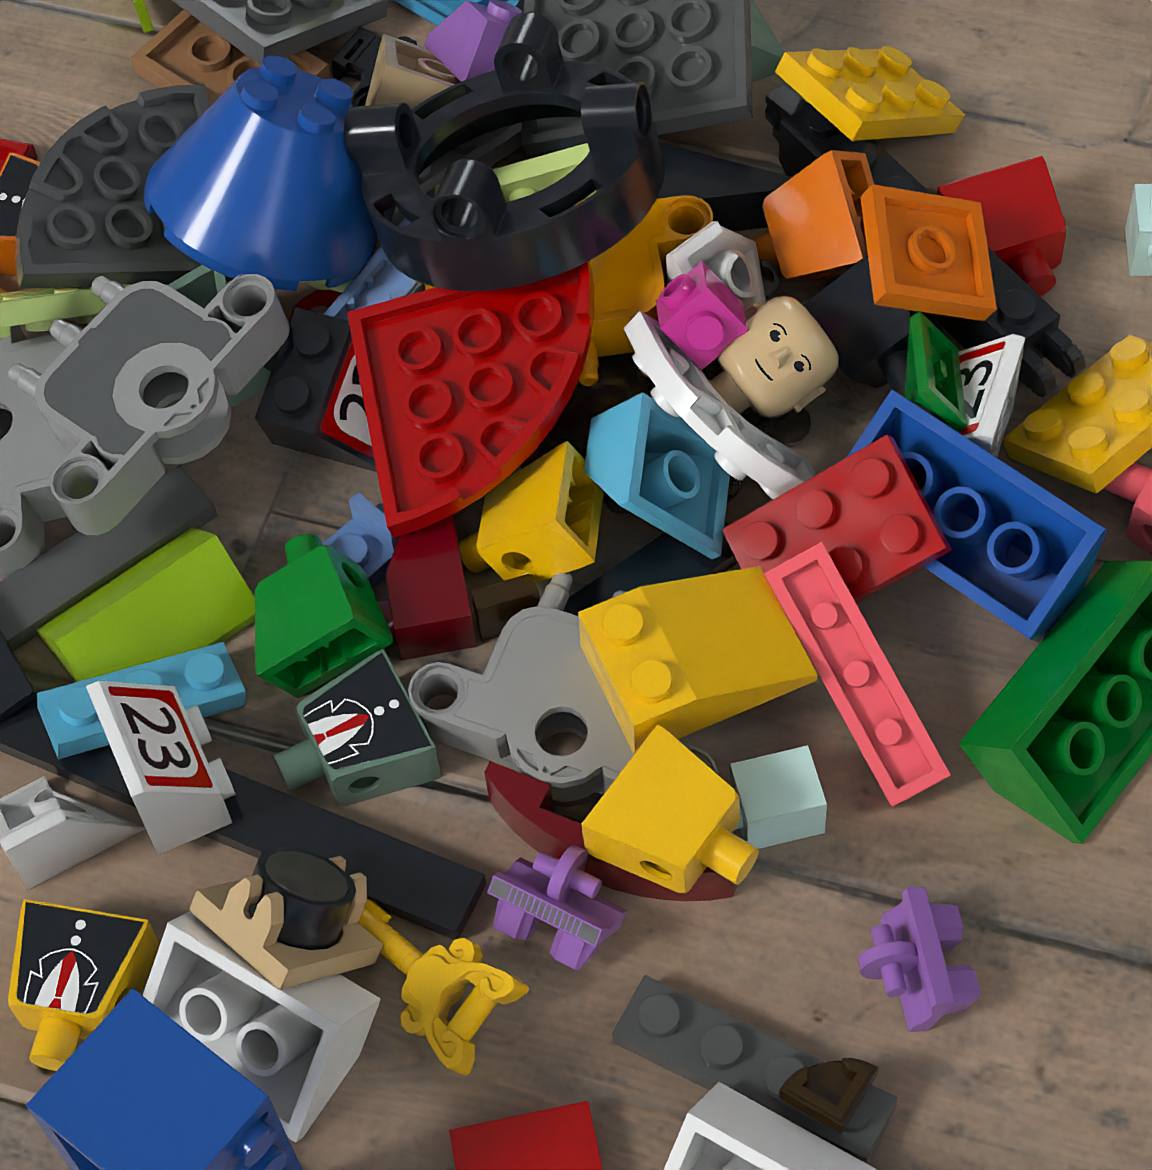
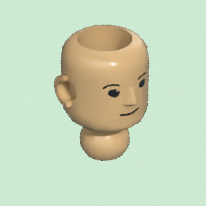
[708,296,839,419]

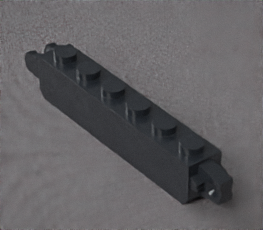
[765,84,1087,398]

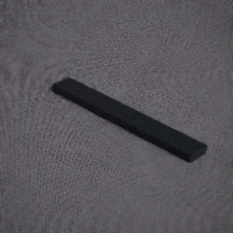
[0,692,487,940]

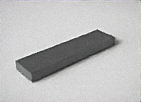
[0,465,218,651]

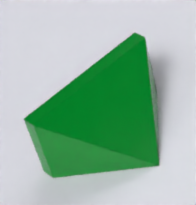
[905,311,968,433]

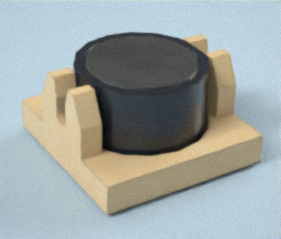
[189,847,383,990]

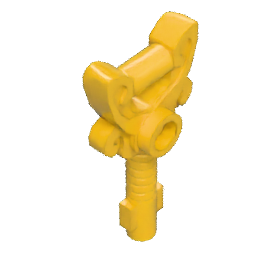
[358,899,529,1076]

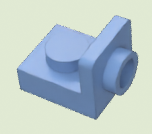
[323,493,400,589]

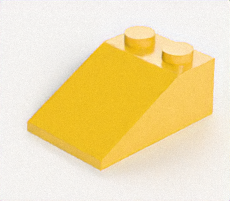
[578,566,818,754]

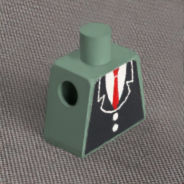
[273,649,442,806]

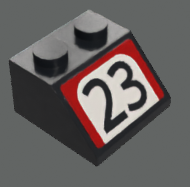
[255,307,377,472]

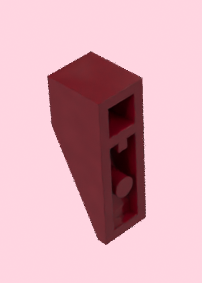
[378,515,477,661]

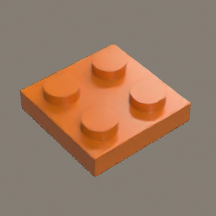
[860,184,997,321]

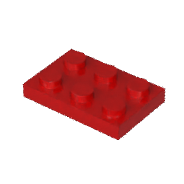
[722,435,952,636]

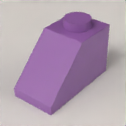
[424,0,522,82]

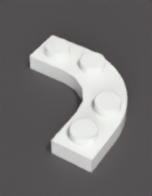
[624,311,817,499]

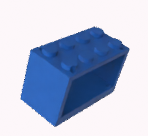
[26,988,302,1170]

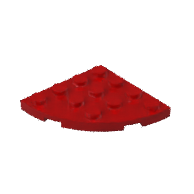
[347,260,594,538]

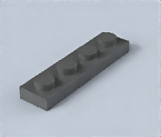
[612,975,898,1164]

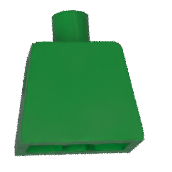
[255,534,393,698]

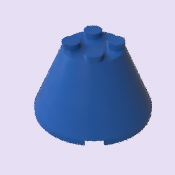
[144,55,377,291]

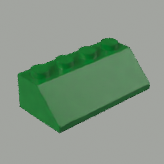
[959,561,1152,844]

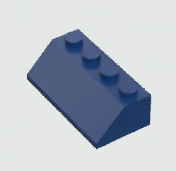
[847,390,1108,643]

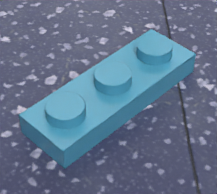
[37,642,246,759]

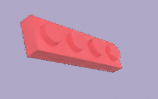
[764,542,951,808]

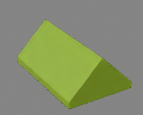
[36,526,255,682]

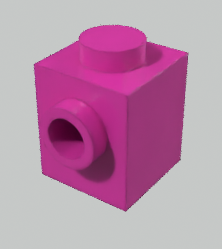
[656,261,749,371]

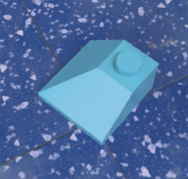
[584,392,730,559]

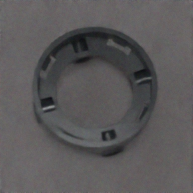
[344,12,665,291]

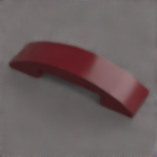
[484,761,738,901]

